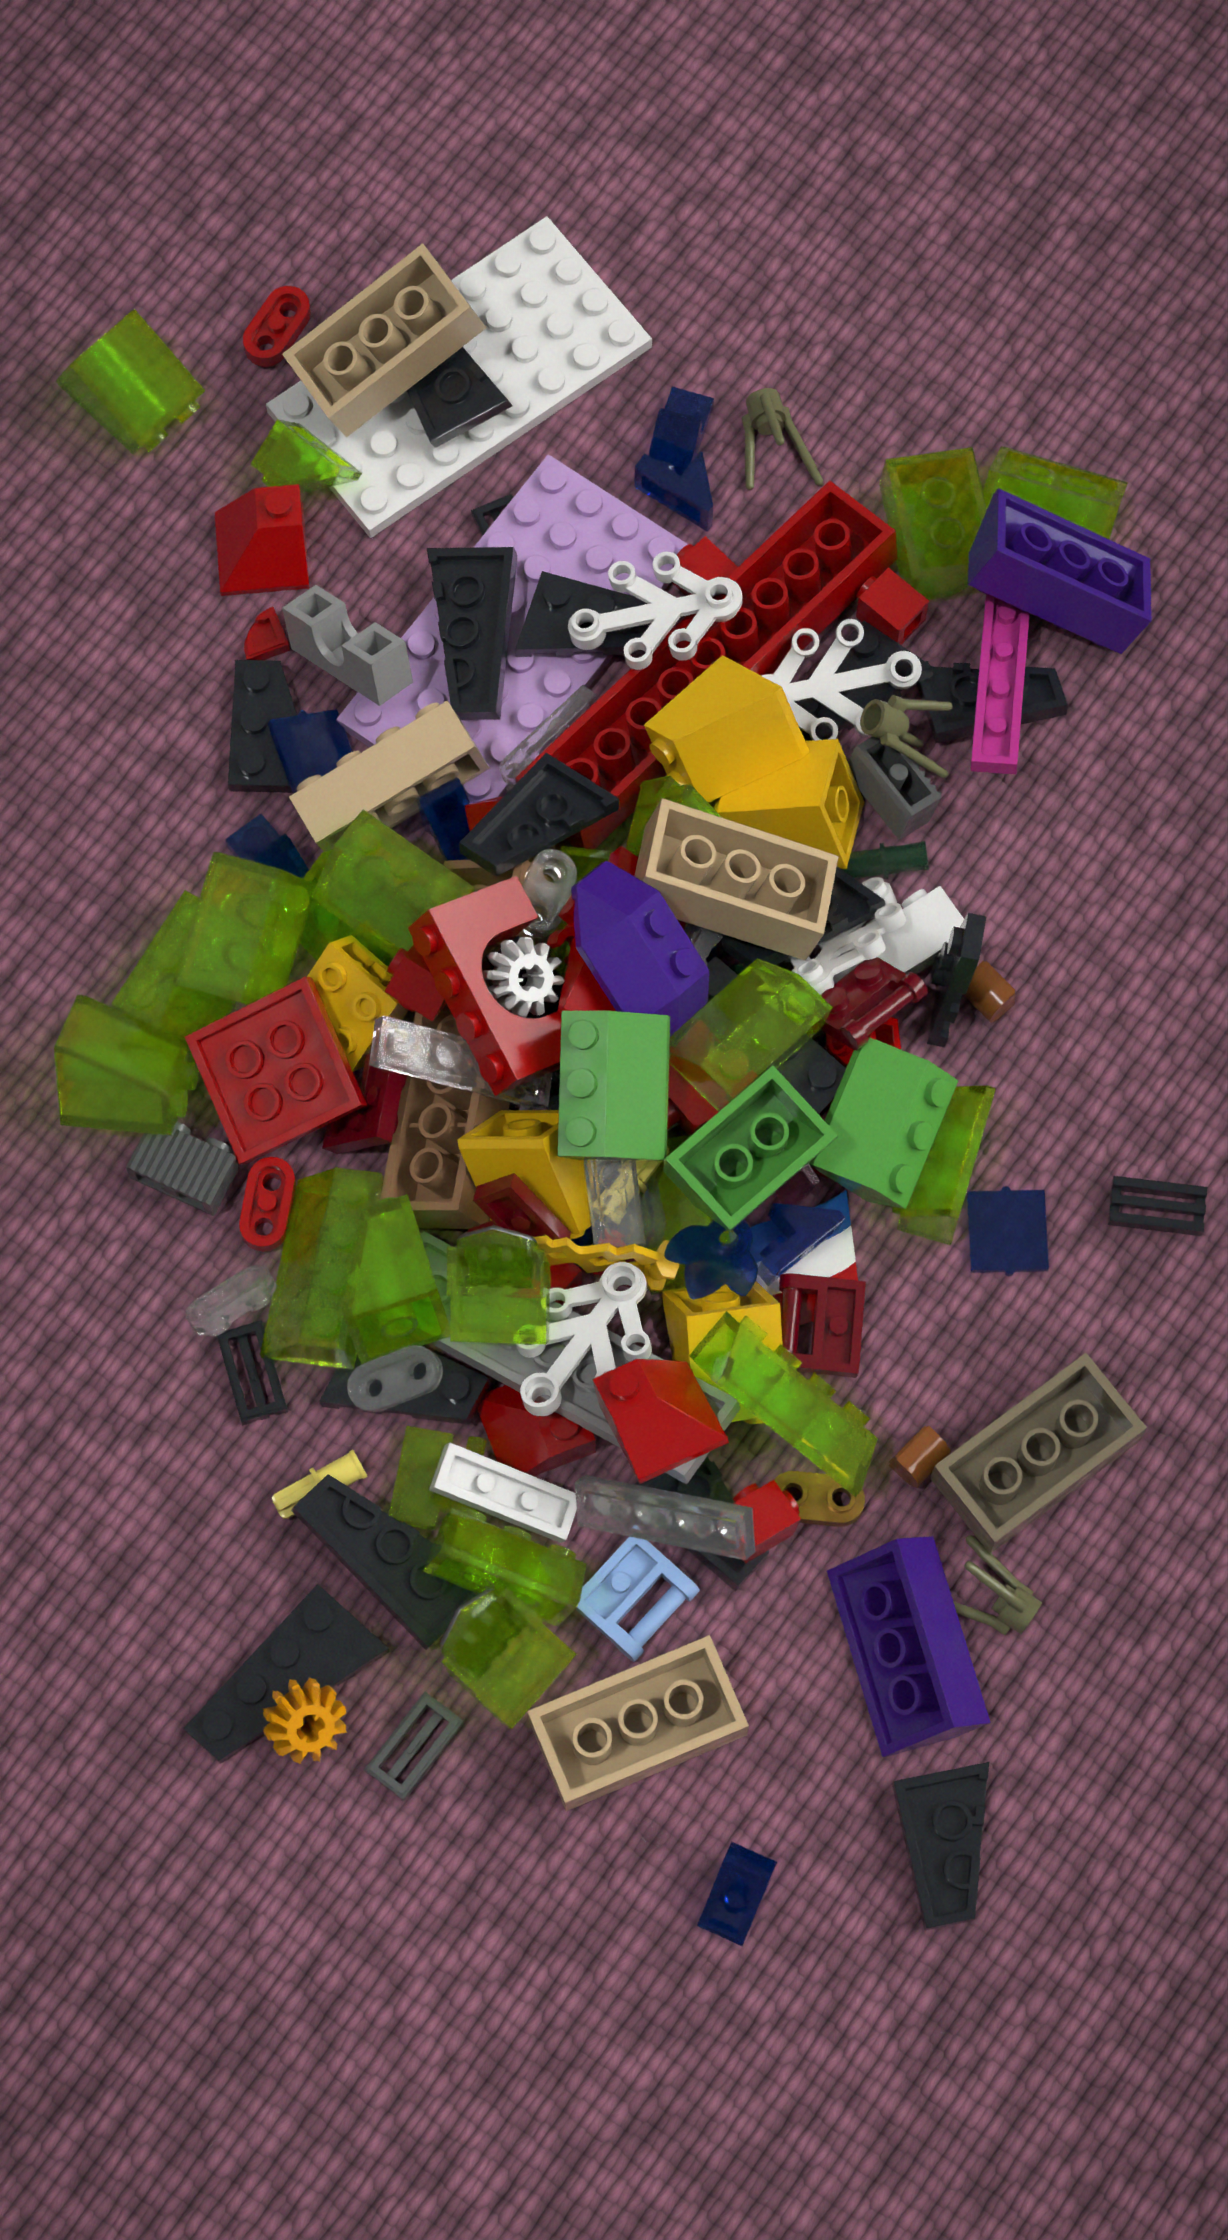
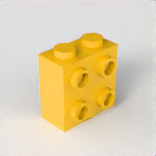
[307,935,408,1072]

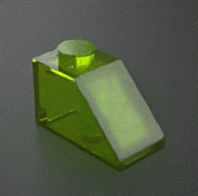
[251,419,362,493]

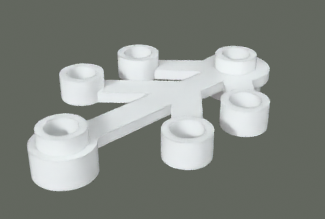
[568,552,743,670]
[762,619,922,741]
[785,877,907,1001]
[515,1262,652,1416]

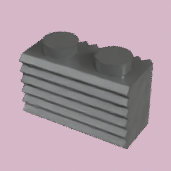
[848,736,942,840]
[126,1119,239,1216]

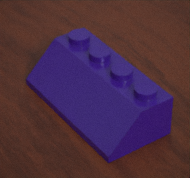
[968,488,1152,654]
[827,1536,991,1757]

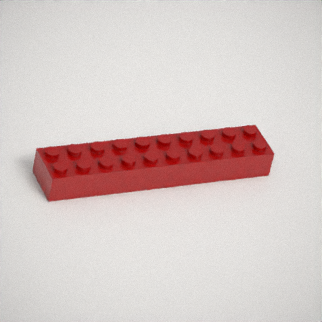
[515,480,898,857]

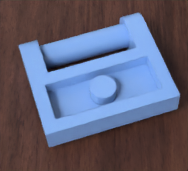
[570,1530,700,1662]

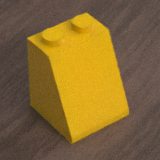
[644,655,810,806]
[714,739,864,869]
[457,1110,601,1239]
[662,1278,787,1424]

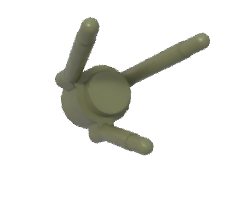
[741,388,824,490]
[860,695,952,778]
[953,1535,1042,1636]

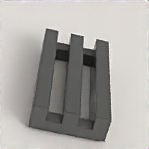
[364,1692,464,1801]

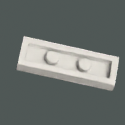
[429,1442,581,1543]

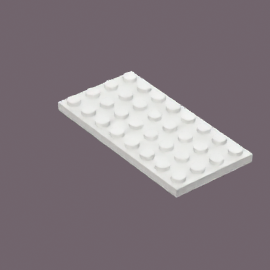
[266,216,652,538]

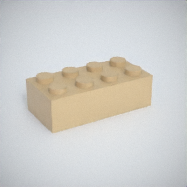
[282,243,487,438]
[289,700,490,863]
[634,798,839,960]
[527,1635,749,1811]

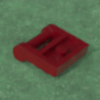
[804,957,928,1050]
[779,1273,866,1378]

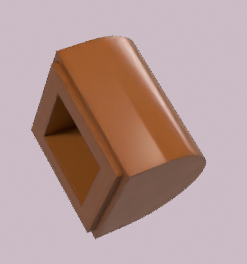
[963,960,1015,1023]
[888,1426,951,1488]

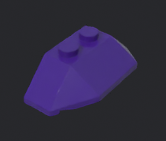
[571,861,709,1045]

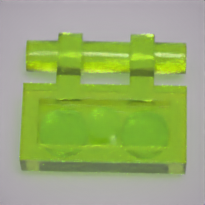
[389,1426,487,1534]

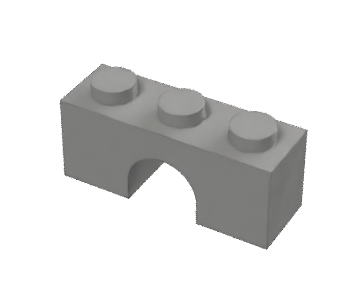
[282,585,413,706]

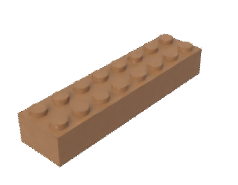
[378,860,551,1229]

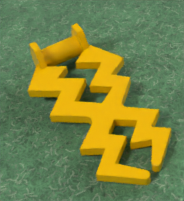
[508,1235,681,1292]

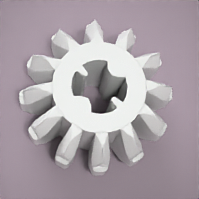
[482,937,565,1018]

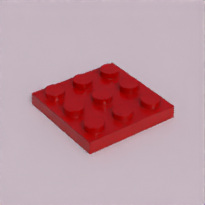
[185,976,367,1165]

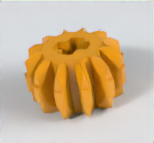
[263,1677,347,1764]

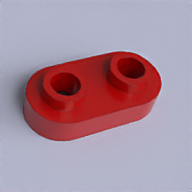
[243,286,311,367]
[239,1157,296,1252]

